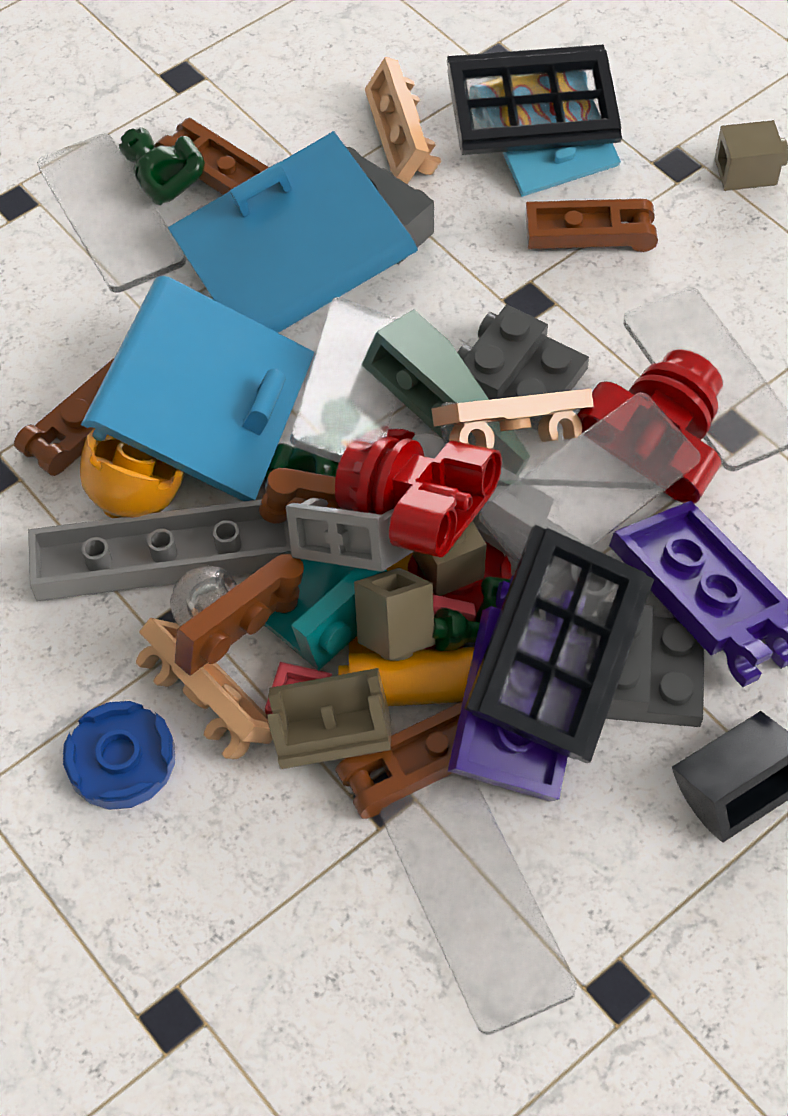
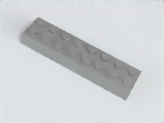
[28,499,292,601]

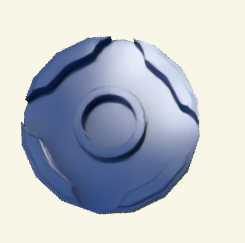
[63,701,175,810]

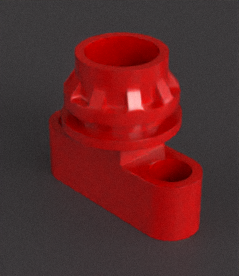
[577,349,723,504]
[335,436,502,558]

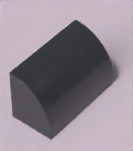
[672,711,788,843]

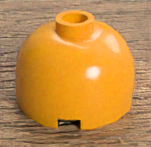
[80,428,185,518]

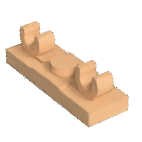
[365,57,441,184]
[431,389,593,449]
[136,618,273,759]

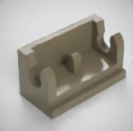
[268,668,391,770]

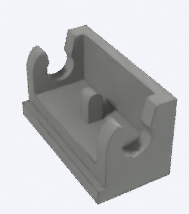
[286,498,414,572]

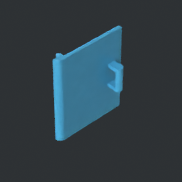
[168,131,418,333]
[81,276,315,501]

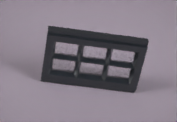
[446,44,622,155]
[464,524,654,764]

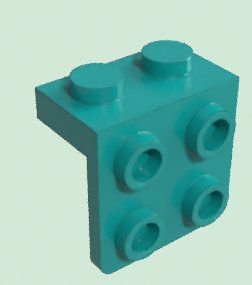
[264,559,387,671]

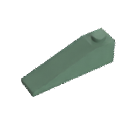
[361,309,529,479]

